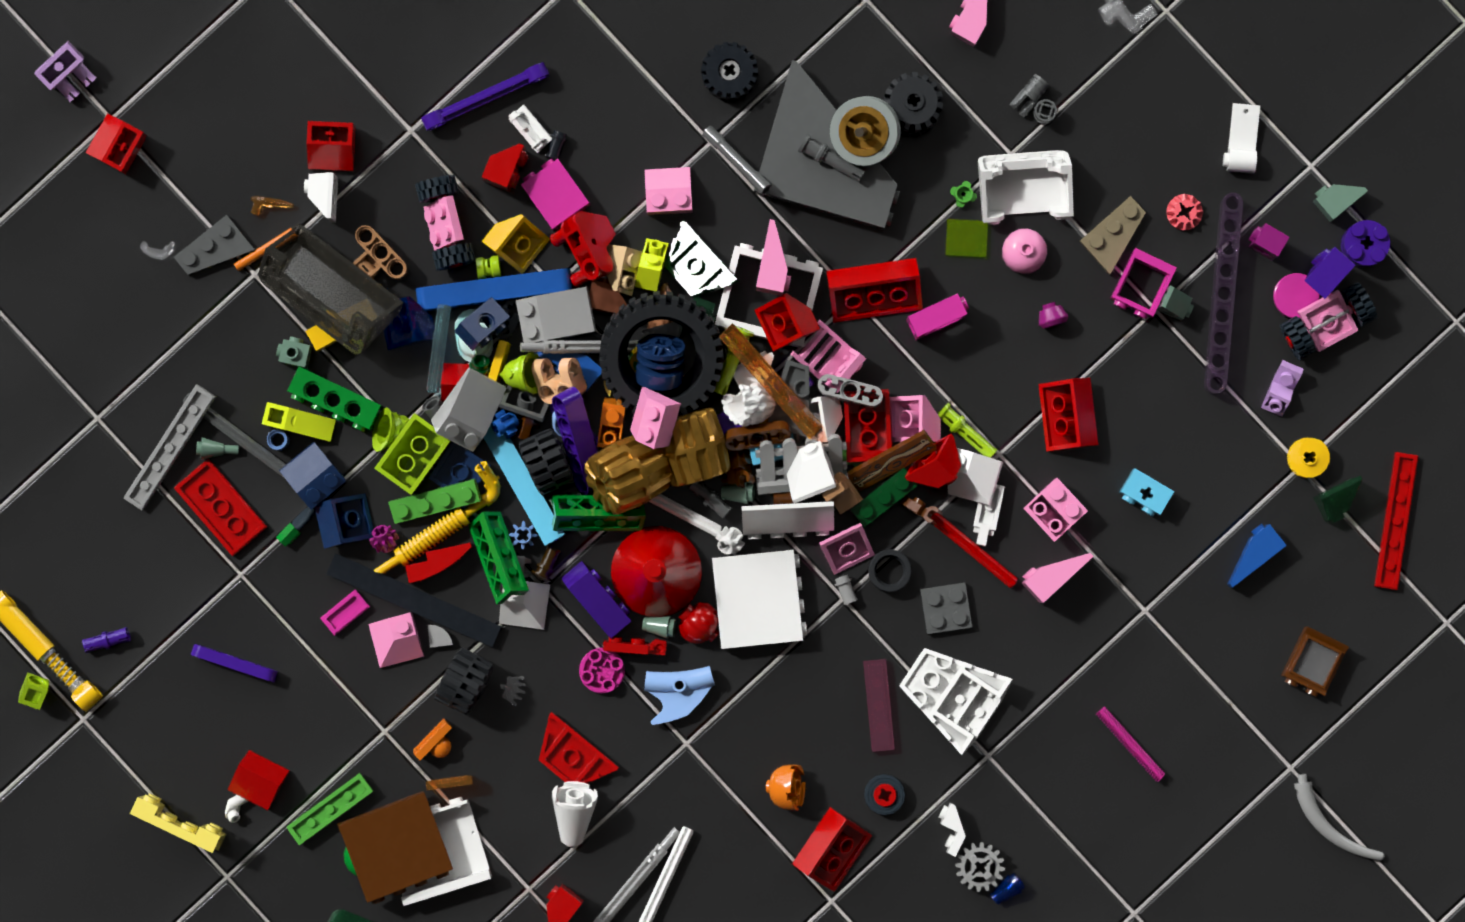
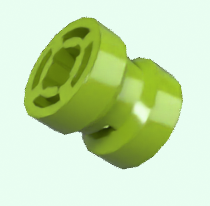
[476,255,501,280]

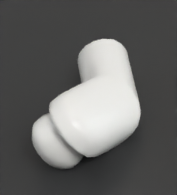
[225,795,248,823]

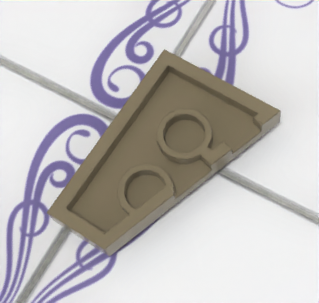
[1079,196,1146,275]

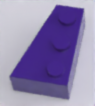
[1305,247,1355,299]
[561,561,631,639]

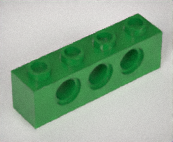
[287,367,383,432]

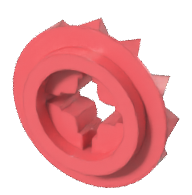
[1166,194,1203,230]

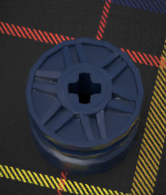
[636,334,685,391]

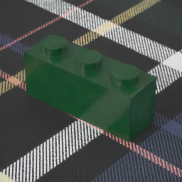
[850,468,918,528]

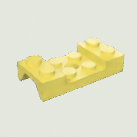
[130,793,226,853]

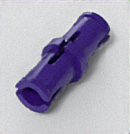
[82,627,131,653]

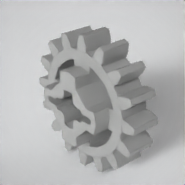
[955,842,1005,892]

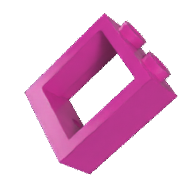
[1110,248,1177,320]
[906,293,969,340]

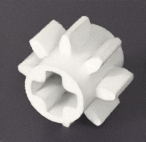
[715,526,745,555]

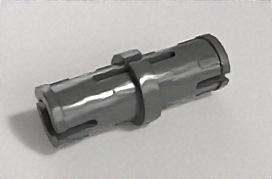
[689,481,732,519]

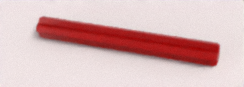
[932,513,1018,588]

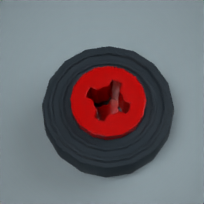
[864,774,905,815]

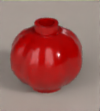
[678,602,720,644]

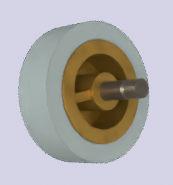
[830,96,901,166]

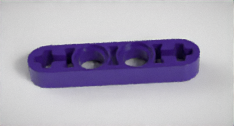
[191,644,278,682]

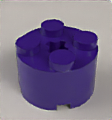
[1340,220,1390,268]

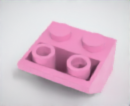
[1023,478,1088,542]

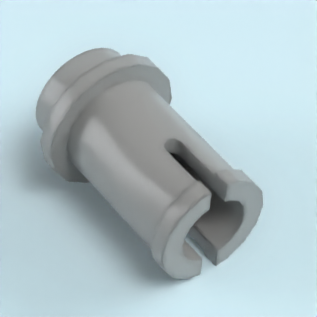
[834,574,858,605]

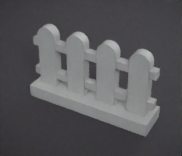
[755,434,847,495]

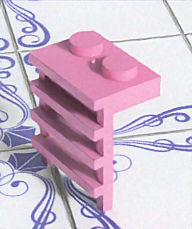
[790,319,866,393]

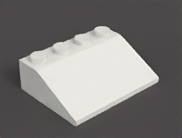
[742,501,834,540]

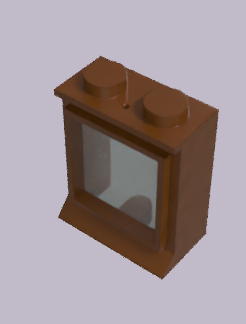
[1281,627,1349,698]

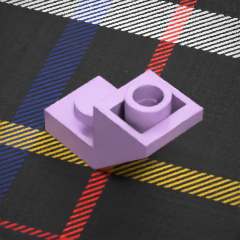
[1261,360,1303,416]

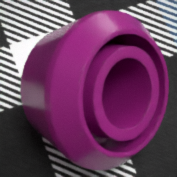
[1039,302,1069,329]

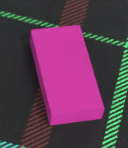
[320,589,370,636]

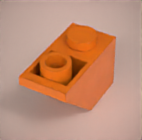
[597,397,626,448]

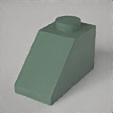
[1313,184,1368,222]
[1157,285,1194,321]

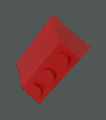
[1038,378,1098,452]
[792,807,872,892]

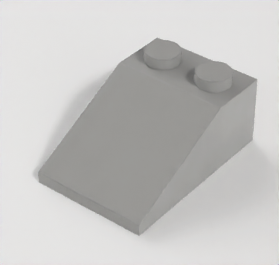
[516,287,596,343]
[431,367,506,452]

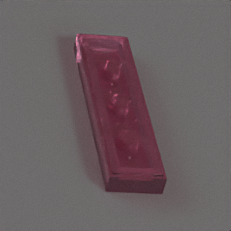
[863,659,895,752]

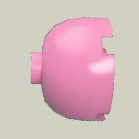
[1002,228,1047,274]

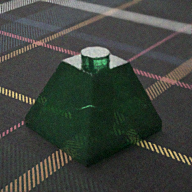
[1313,475,1362,523]

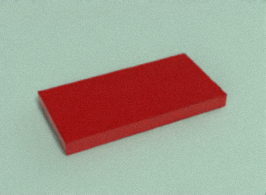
[174,458,267,557]

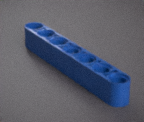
[415,268,573,312]

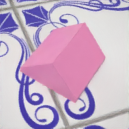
[819,523,875,575]

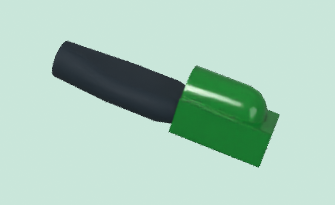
[276,507,316,547]

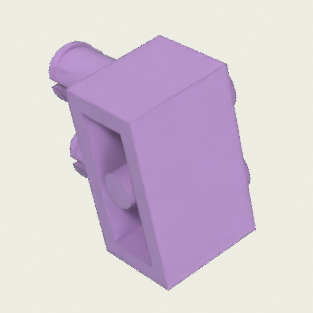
[34,40,97,103]

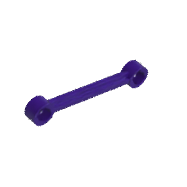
[421,62,550,131]

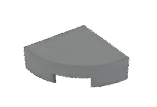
[428,625,453,647]

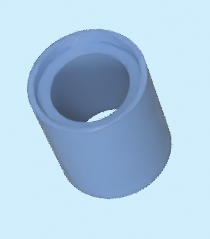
[267,429,290,451]

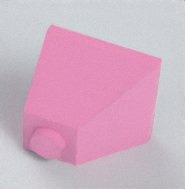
[889,395,941,442]
[368,612,424,668]

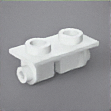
[508,105,552,153]

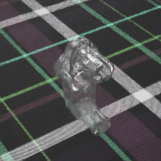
[1098,0,1157,34]

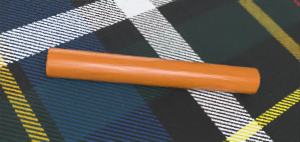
[234,228,295,271]

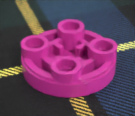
[1273,273,1319,318]
[579,648,625,693]

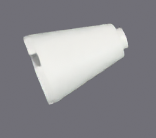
[552,781,598,847]

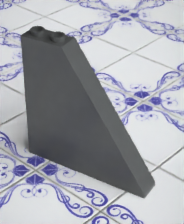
[754,60,900,230]

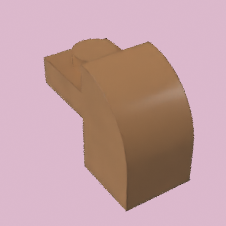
[822,472,863,515]

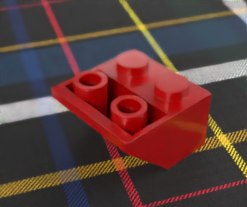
[86,113,148,175]
[307,121,356,171]
[482,143,528,192]

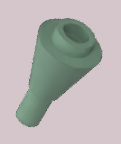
[196,437,239,460]

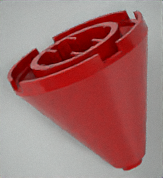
[611,526,702,617]

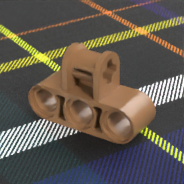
[350,225,408,284]

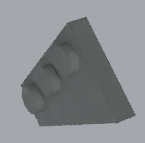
[174,215,255,275]
[767,359,810,438]

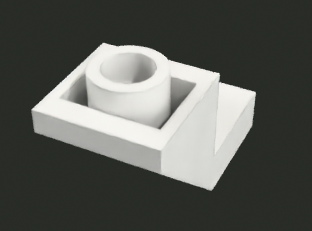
[939,803,966,857]

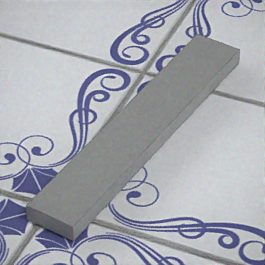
[124,384,216,510]

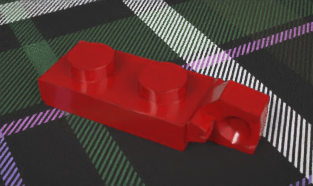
[603,636,667,655]

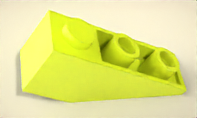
[262,402,336,442]

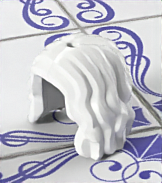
[721,381,776,427]

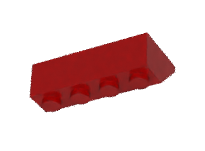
[826,258,923,323]

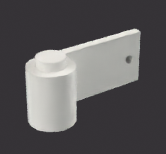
[1223,103,1260,174]

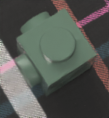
[276,337,312,369]

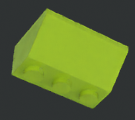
[374,413,450,495]

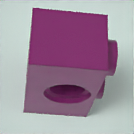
[1248,223,1289,261]

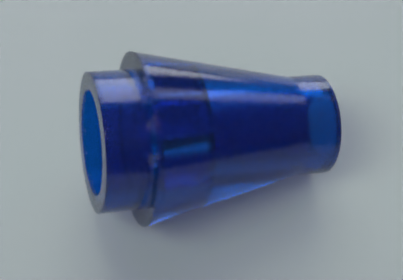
[990,873,1025,905]

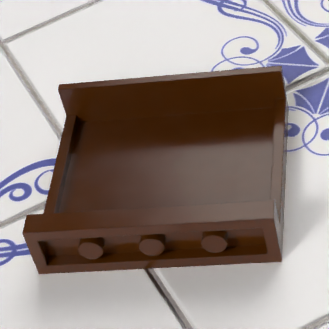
[337,791,453,904]

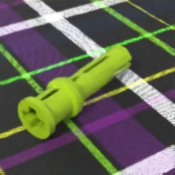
[714,326,754,395]
[938,402,997,458]

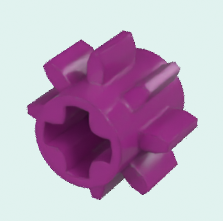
[369,525,399,553]

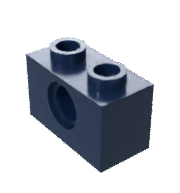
[454,297,510,351]

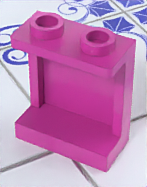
[521,159,590,231]

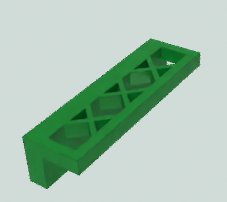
[552,495,646,531]
[468,512,529,604]

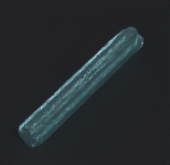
[426,304,451,393]

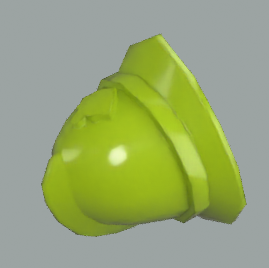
[499,352,540,394]
[372,407,409,452]

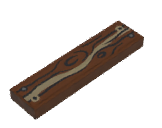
[847,430,937,492]

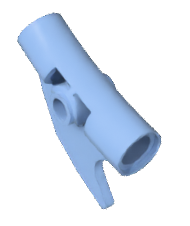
[644,666,715,725]

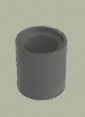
[422,396,443,419]

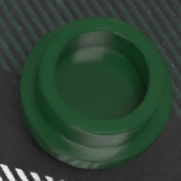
[469,355,492,375]

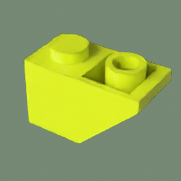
[635,238,669,291]

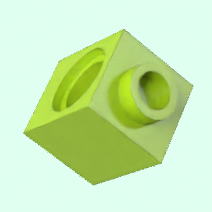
[18,673,49,710]

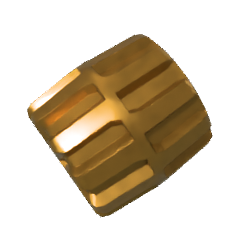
[662,408,730,487]
[584,435,672,515]

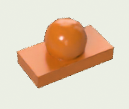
[413,719,452,760]

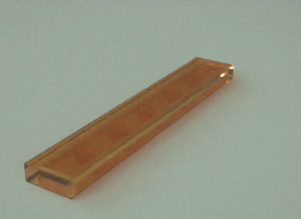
[719,323,823,439]

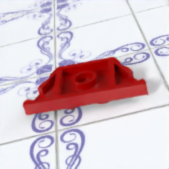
[539,712,619,784]

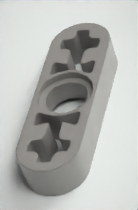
[818,374,883,408]

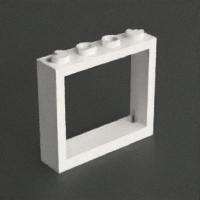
[715,243,823,348]

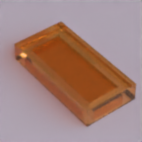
[426,775,474,790]

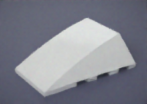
[899,648,1013,755]

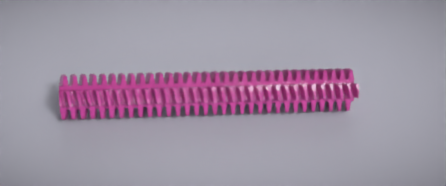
[1096,706,1165,782]

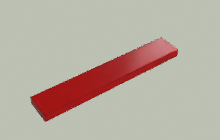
[1374,452,1418,590]

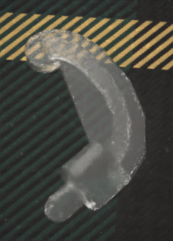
[140,241,175,260]

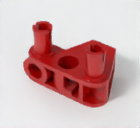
[550,211,616,287]

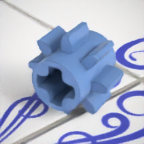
[509,521,538,549]

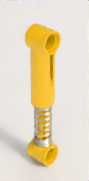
[0,590,103,712]

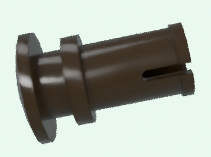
[531,545,561,582]

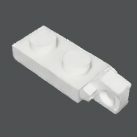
[973,485,1005,547]

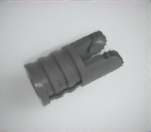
[1009,74,1050,118]

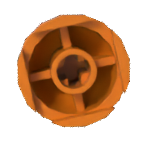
[766,765,806,811]

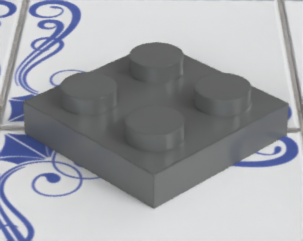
[920,583,972,634]

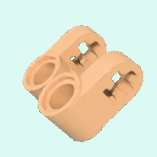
[531,358,587,404]

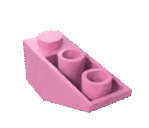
[950,0,987,47]

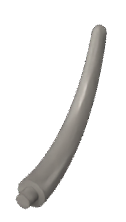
[1294,774,1385,861]

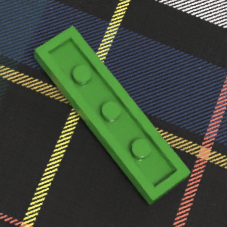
[388,478,482,524]
[286,773,373,845]

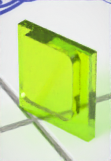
[945,219,988,257]

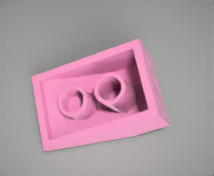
[756,219,791,296]
[1022,553,1094,603]

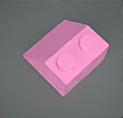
[645,167,693,215]
[630,387,681,449]

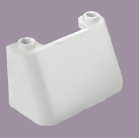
[978,150,1074,225]

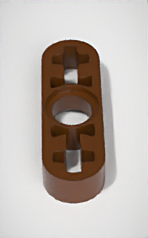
[724,421,791,451]

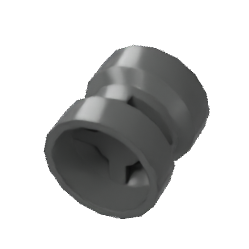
[1033,99,1057,124]

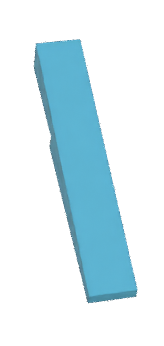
[484,420,566,546]

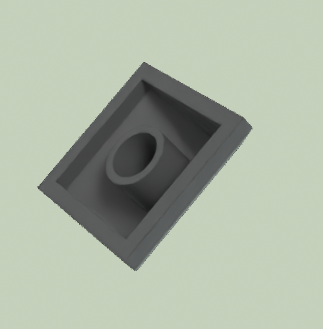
[499,385,550,423]

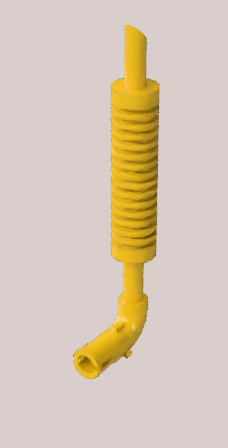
[374,461,501,573]

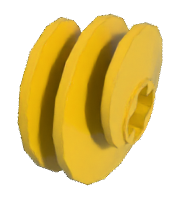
[1287,438,1330,478]

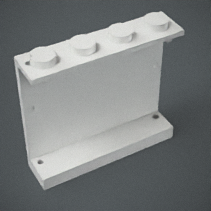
[712,550,807,649]
[401,796,492,906]

